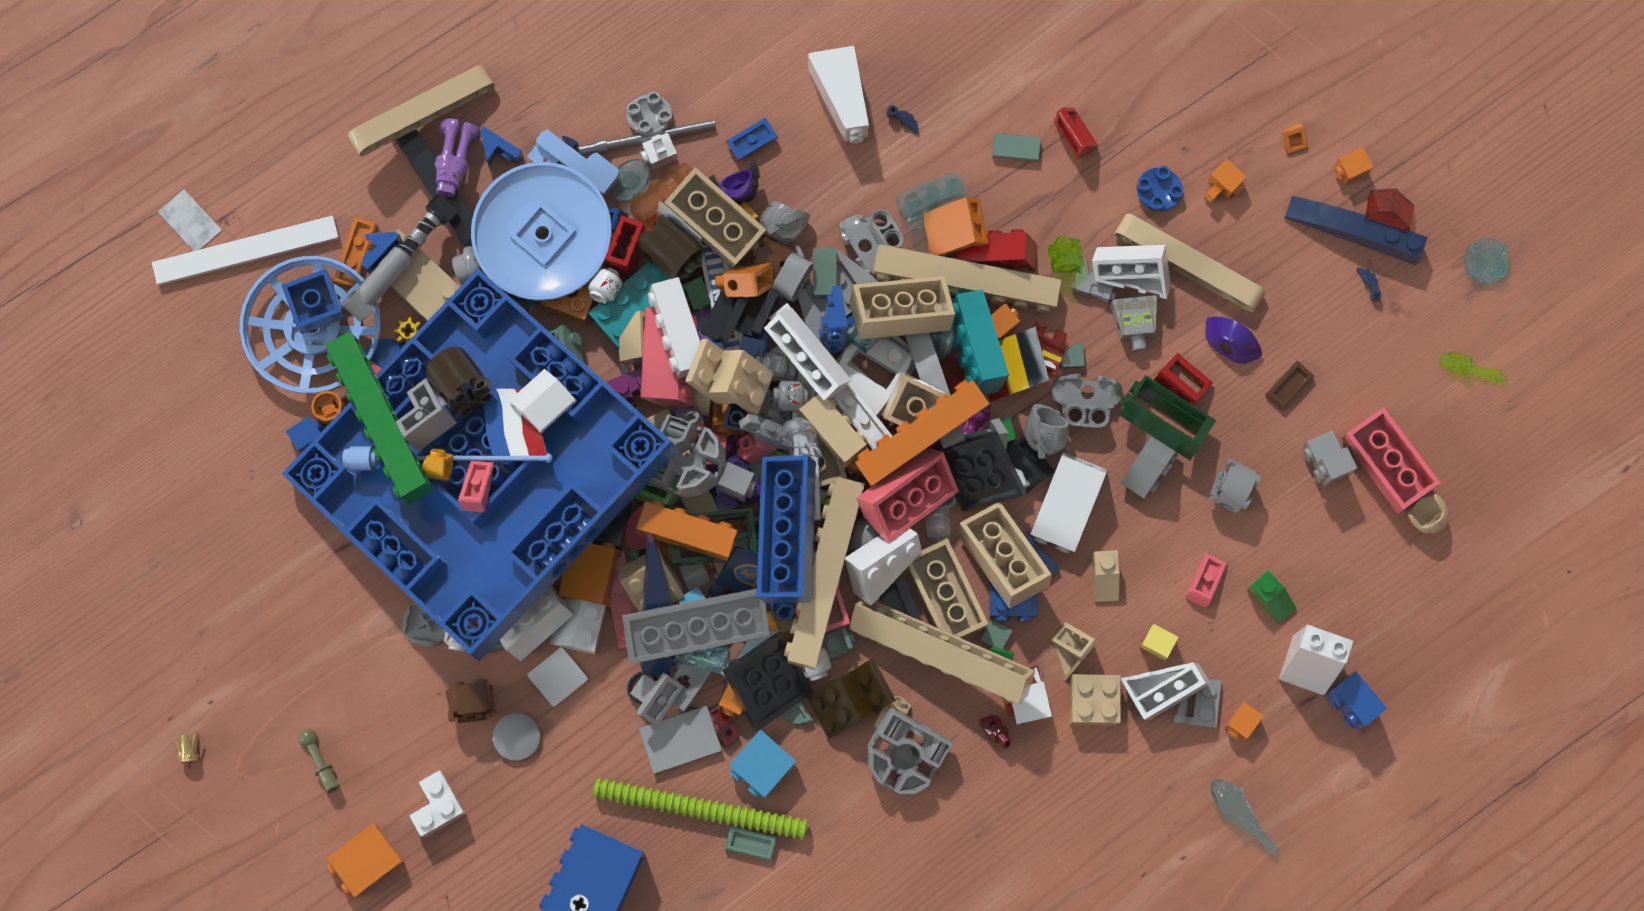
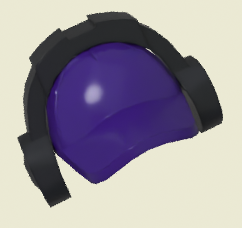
[709,159,760,205]

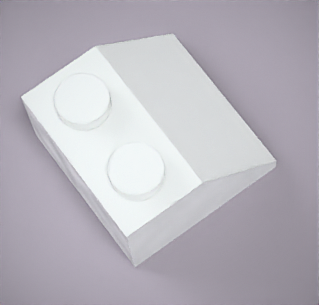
[550,598,607,655]

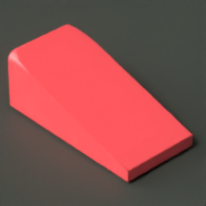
[458,461,494,512]
[1186,553,1227,608]

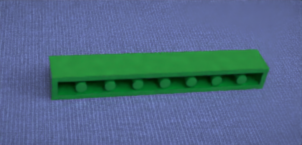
[326,331,434,505]

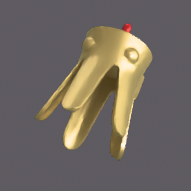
[173,733,199,769]

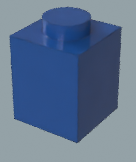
[285,416,324,453]

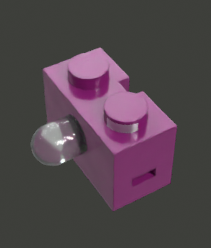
[607,362,642,403]

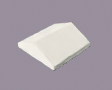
[509,369,576,433]

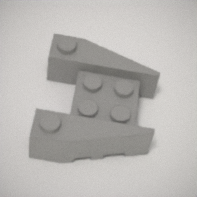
[797,250,880,356]

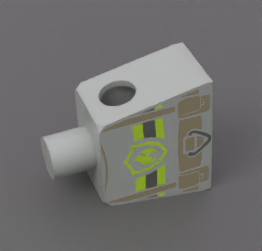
[1110,295,1157,352]

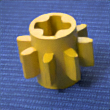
[394,317,421,343]

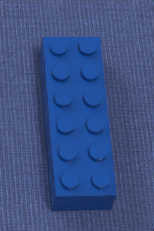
[756,455,816,603]

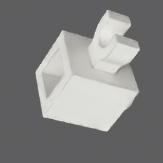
[640,133,678,170]

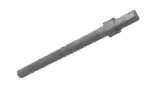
[578,120,715,155]

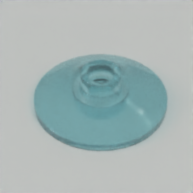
[610,159,650,201]
[930,321,955,361]

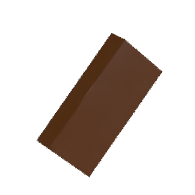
[1265,361,1314,411]

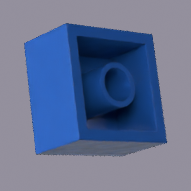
[281,269,345,334]
[1326,671,1387,731]

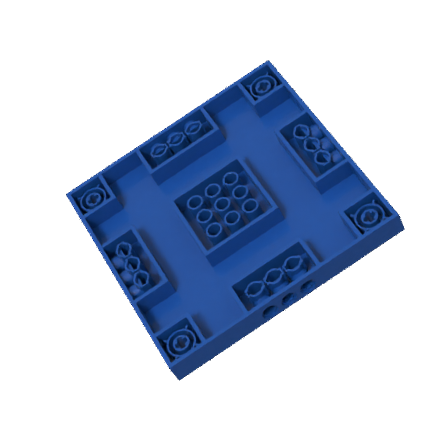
[282,269,678,662]

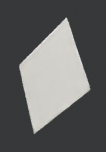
[1012,682,1052,724]

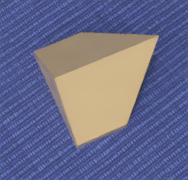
[1051,622,1097,682]

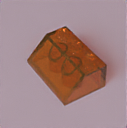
[629,162,693,231]

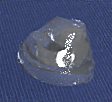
[778,417,822,458]

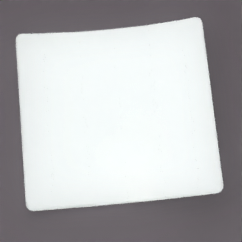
[527,647,588,707]

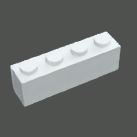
[647,277,700,378]
[764,308,852,400]

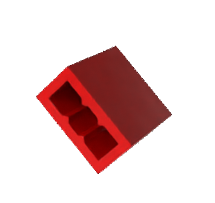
[605,216,646,279]

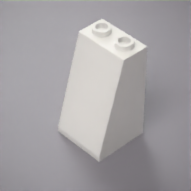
[808,46,869,143]
[1031,452,1106,553]
[1279,625,1353,696]

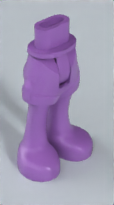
[435,119,481,197]

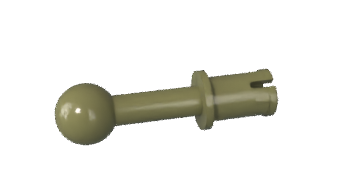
[298,729,339,793]

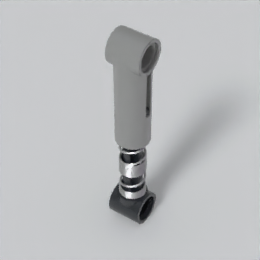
[342,192,458,322]

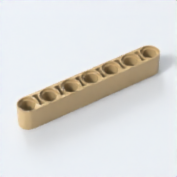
[347,65,495,156]
[1114,213,1265,312]

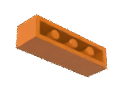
[636,500,737,561]

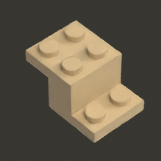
[685,339,774,415]

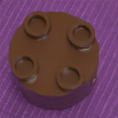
[750,236,794,290]
[445,679,496,723]

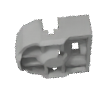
[647,414,727,498]
[867,706,953,794]

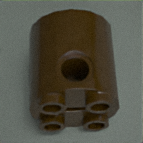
[637,215,704,280]
[426,346,492,417]

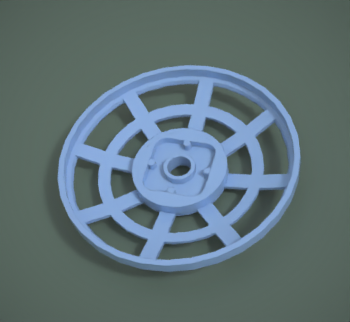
[240,256,381,394]

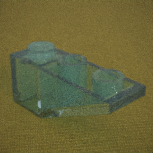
[896,171,968,223]

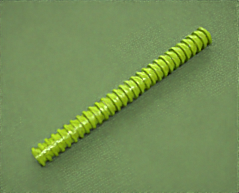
[593,777,808,840]

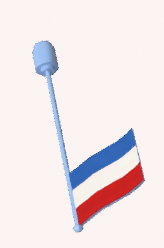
[343,389,553,470]

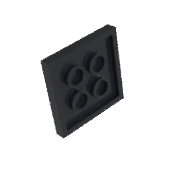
[935,431,1026,512]
[722,631,813,731]

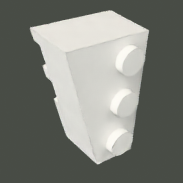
[1092,245,1171,299]
[845,528,922,606]
[500,584,574,661]
[1120,662,1211,720]

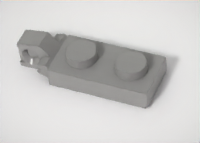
[739,414,794,451]

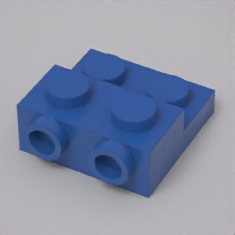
[819,286,848,353]
[989,580,1038,622]

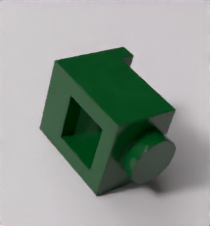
[680,274,711,313]

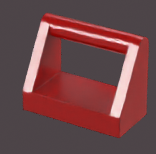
[1054,107,1098,159]
[1154,353,1213,406]

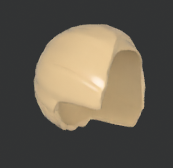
[1407,494,1449,534]

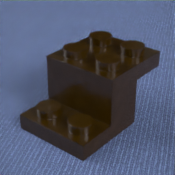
[807,658,896,739]

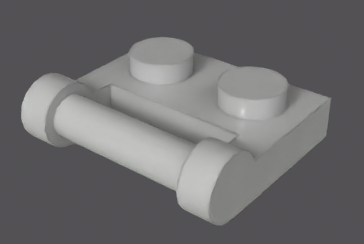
[1174,679,1221,729]

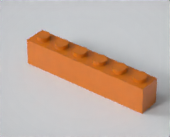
[855,380,989,486]

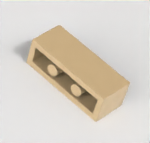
[799,394,867,468]

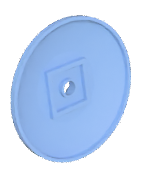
[471,162,612,301]

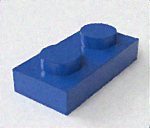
[726,117,778,162]

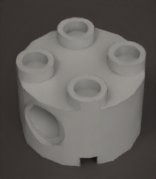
[1209,459,1261,513]

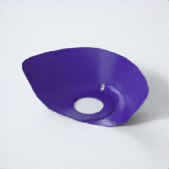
[1205,317,1262,364]

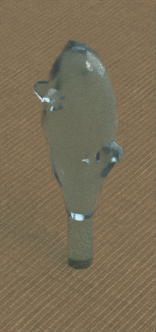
[1210,779,1279,855]

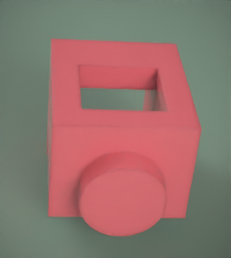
[737,432,776,464]

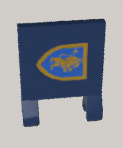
[708,546,758,598]

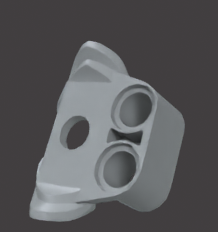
[839,210,903,279]
[772,246,814,311]
[1051,374,1123,428]

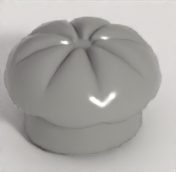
[452,246,487,285]

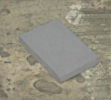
[639,706,722,774]

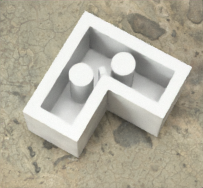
[409,770,466,838]

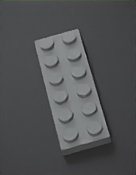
[622,589,770,664]

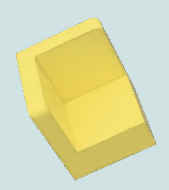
[1140,624,1178,660]

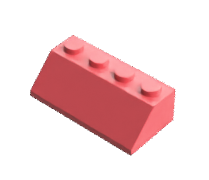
[641,307,697,410]
[856,447,959,543]

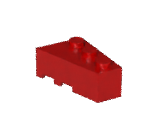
[957,229,1037,271]

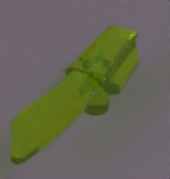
[1439,351,1507,382]

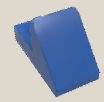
[481,126,524,166]
[361,232,404,274]

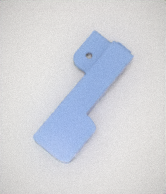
[527,129,619,196]

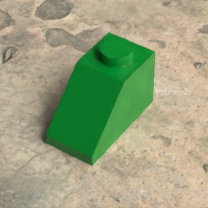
[1247,570,1296,624]

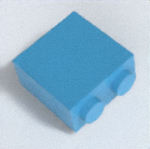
[729,729,796,799]

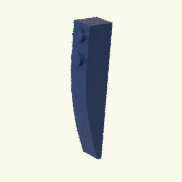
[1284,196,1428,265]
[640,533,675,675]

